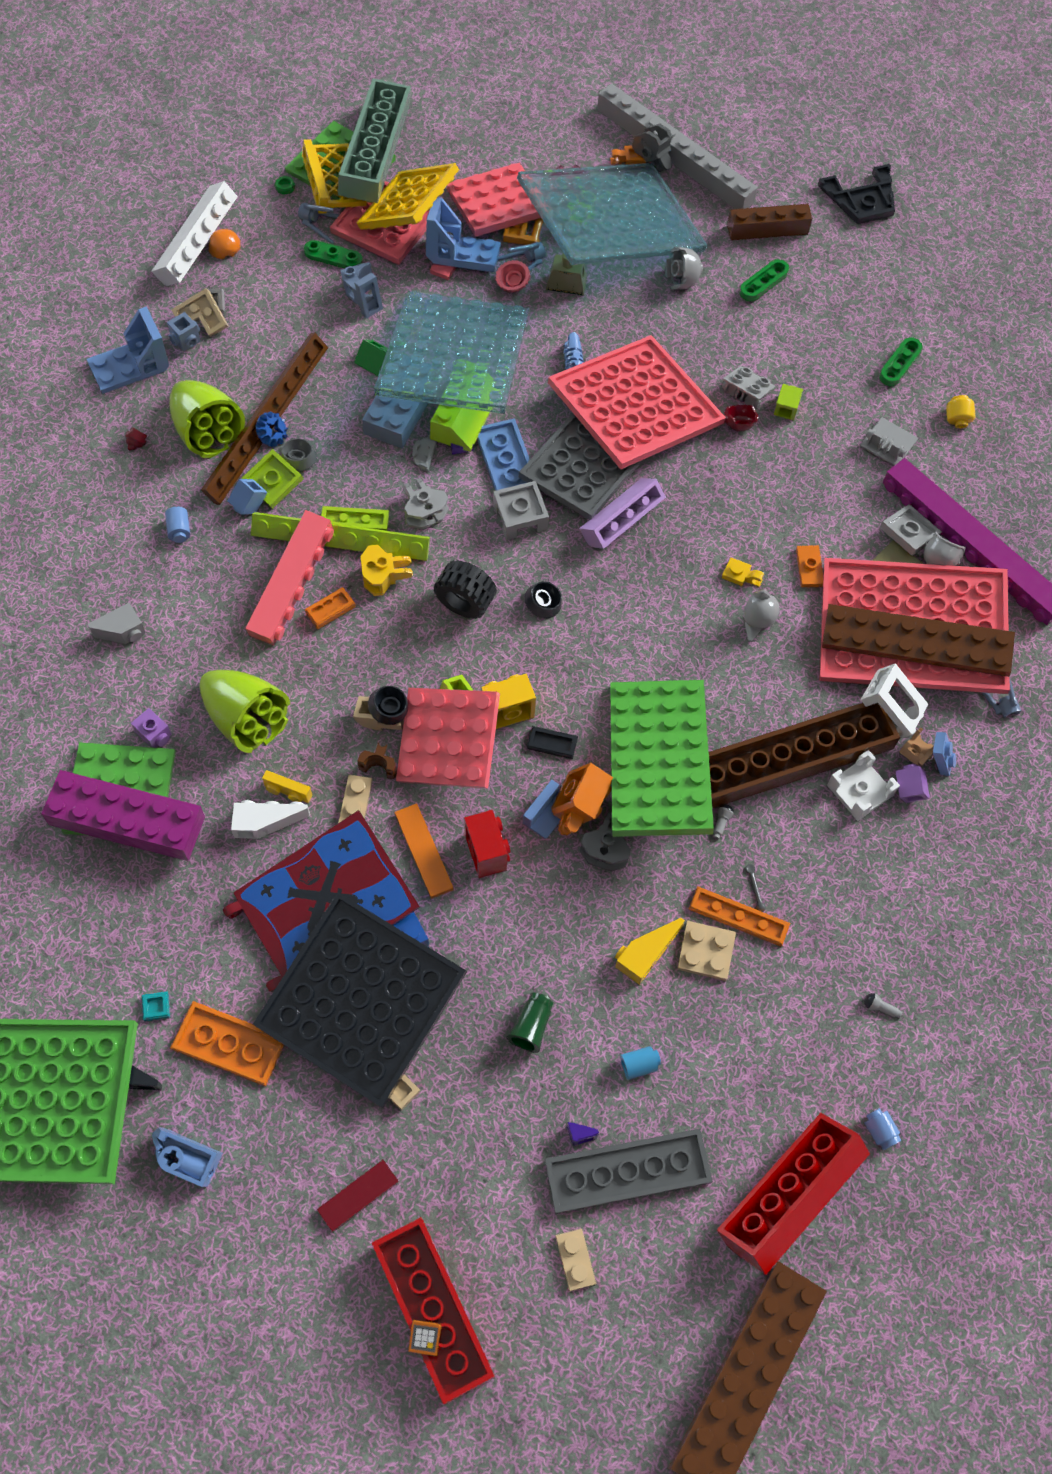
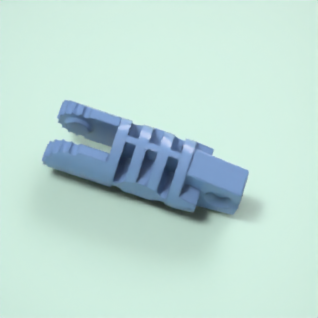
[563,332,584,370]

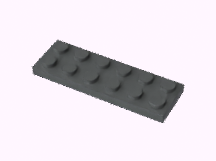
[545,1129,713,1214]

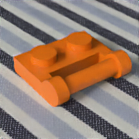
[503,216,546,245]

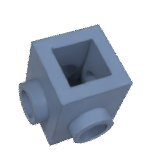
[167,312,201,352]

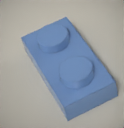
[933,732,956,776]

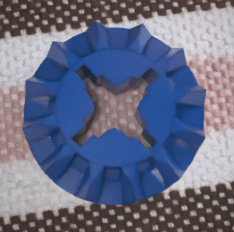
[256,411,289,447]

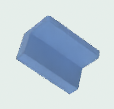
[523,780,561,839]

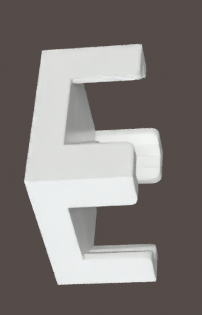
[827,750,900,821]

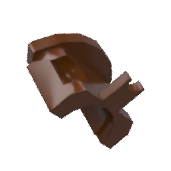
[357,742,397,779]

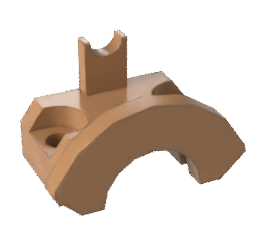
[899,727,934,767]

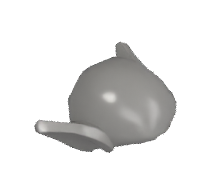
[744,589,780,642]

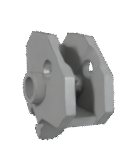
[403,478,449,529]

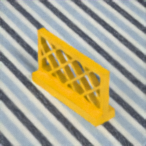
[302,139,367,214]

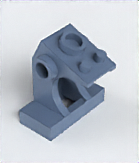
[340,262,383,319]

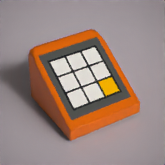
[408,1320,441,1356]

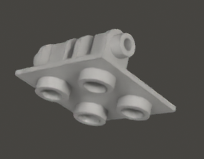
[722,366,775,408]
[860,417,918,466]

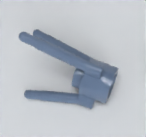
[298,203,339,244]
[497,242,546,271]
[981,676,1022,718]

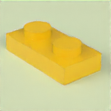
[262,770,312,803]

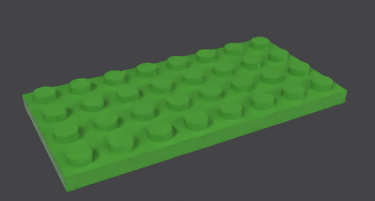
[610,680,714,837]

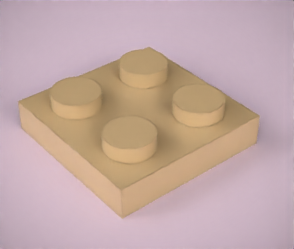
[677,921,736,981]

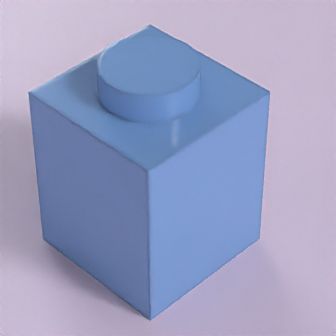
[227,479,268,515]

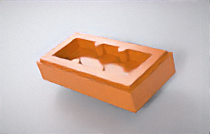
[796,545,823,588]
[304,587,356,630]

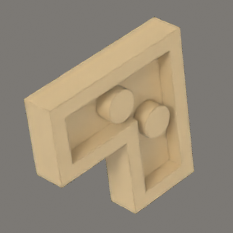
[171,288,229,336]

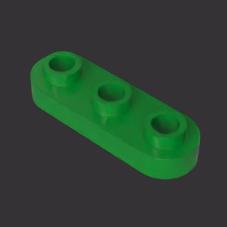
[304,240,363,269]
[740,259,789,302]
[879,337,923,386]

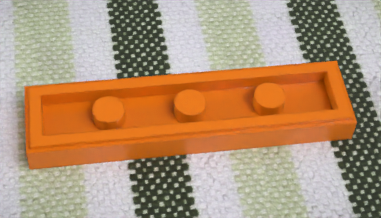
[394,803,454,899]
[688,886,790,947]

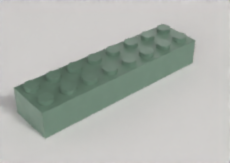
[338,78,411,203]

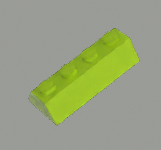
[430,363,500,452]

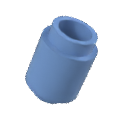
[864,1108,901,1150]

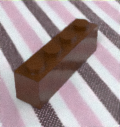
[727,204,812,241]

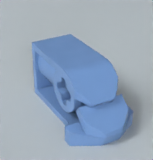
[152,1127,223,1187]

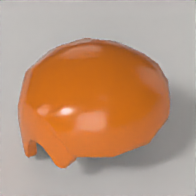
[209,229,240,259]

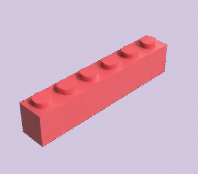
[245,510,334,646]

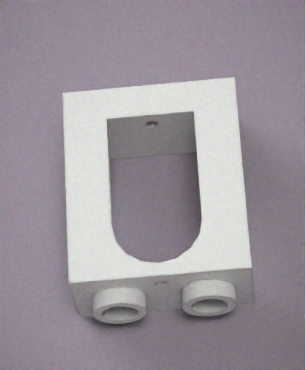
[861,664,928,738]

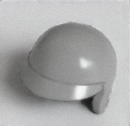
[924,532,966,566]

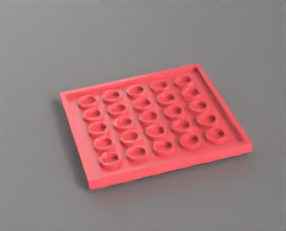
[548,335,726,469]

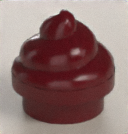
[125,427,147,451]

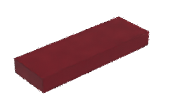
[317,1160,399,1232]

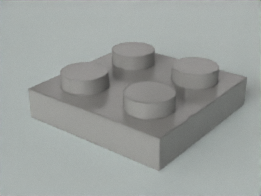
[879,505,941,555]

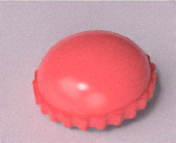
[495,260,531,292]

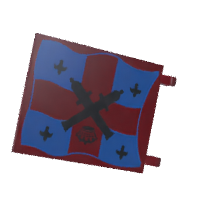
[223,810,420,993]

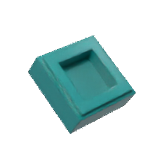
[142,991,170,1021]

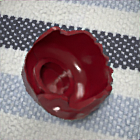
[724,404,758,432]

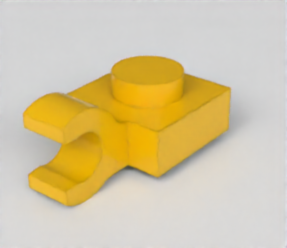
[722,557,764,587]

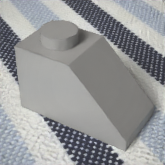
[87,603,146,644]

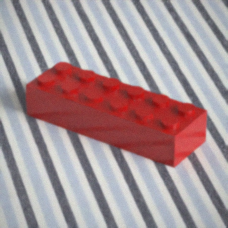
[717,1112,870,1275]
[372,1217,495,1405]

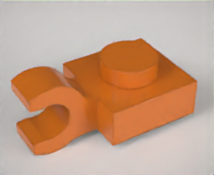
[610,146,646,166]

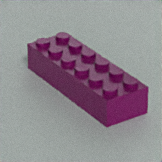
[41,770,205,861]

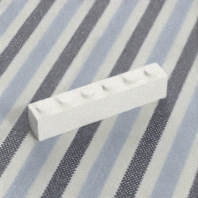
[151,181,238,286]

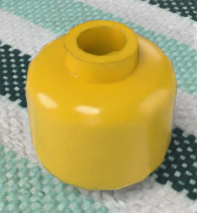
[946,395,975,428]

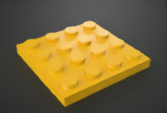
[357,163,459,230]

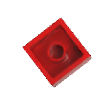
[464,809,511,878]

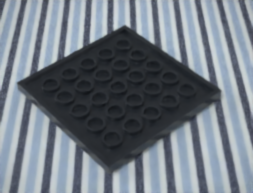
[253,892,467,1108]

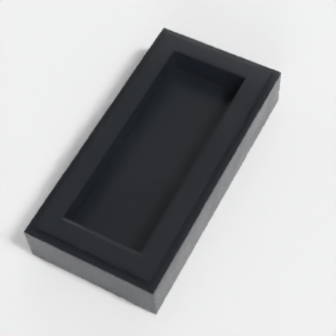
[527,726,578,759]

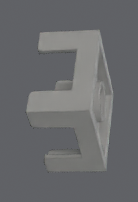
[493,481,549,540]

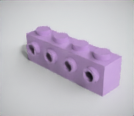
[579,478,666,549]

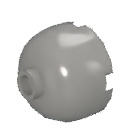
[665,247,703,290]

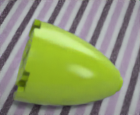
[169,380,245,458]
[199,669,291,753]

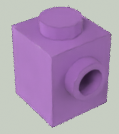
[131,708,172,748]
[896,764,930,803]

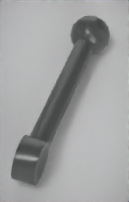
[745,864,766,912]

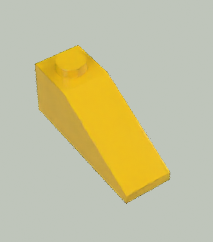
[615,918,685,985]

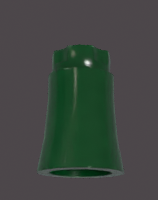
[506,992,554,1053]

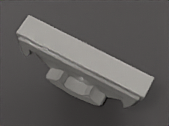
[412,435,438,472]

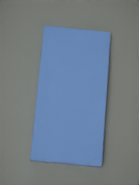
[477,418,530,491]

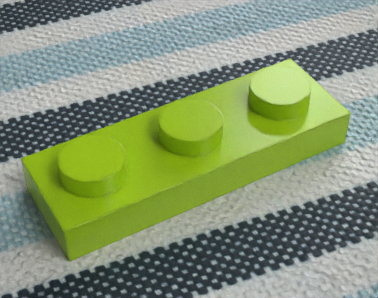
[321,506,389,531]

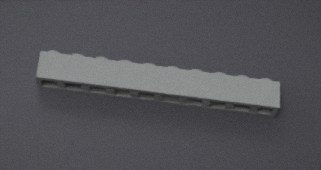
[597,83,758,209]

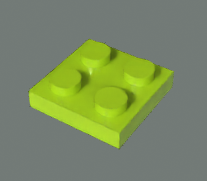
[241,449,304,509]

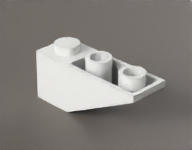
[231,800,310,839]

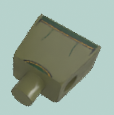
[546,250,587,296]

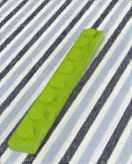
[251,512,430,561]

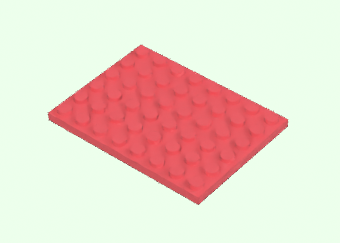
[819,558,1010,694]

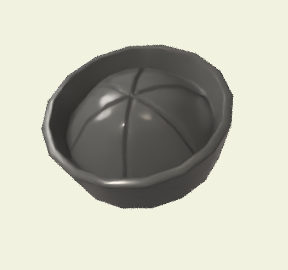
[279,438,317,471]

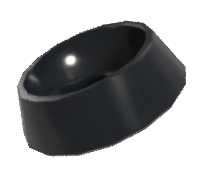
[525,581,562,619]
[368,686,408,725]

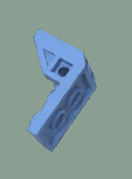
[426,197,501,272]
[87,307,170,394]

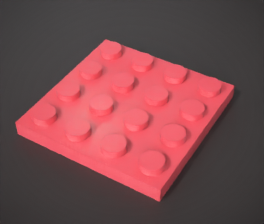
[447,162,550,237]
[330,181,430,265]
[396,688,500,789]

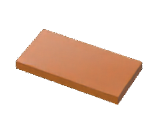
[170,1001,285,1087]

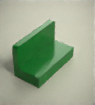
[354,339,407,380]

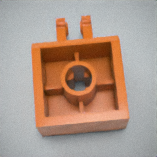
[551,762,613,836]

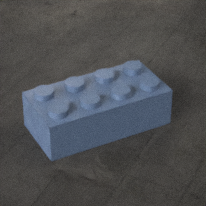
[362,356,439,449]

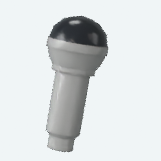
[712,804,734,839]
[864,993,902,1018]

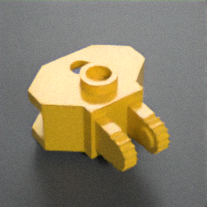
[360,545,413,596]

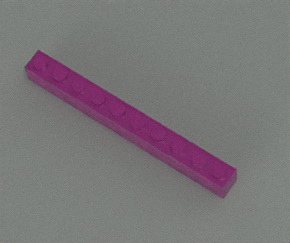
[882,458,1052,626]

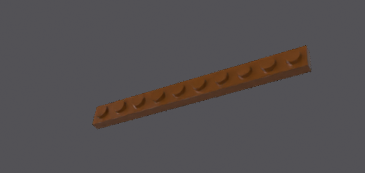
[201,332,328,505]

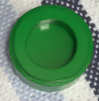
[275,176,295,195]

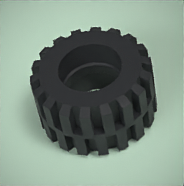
[433,560,497,619]

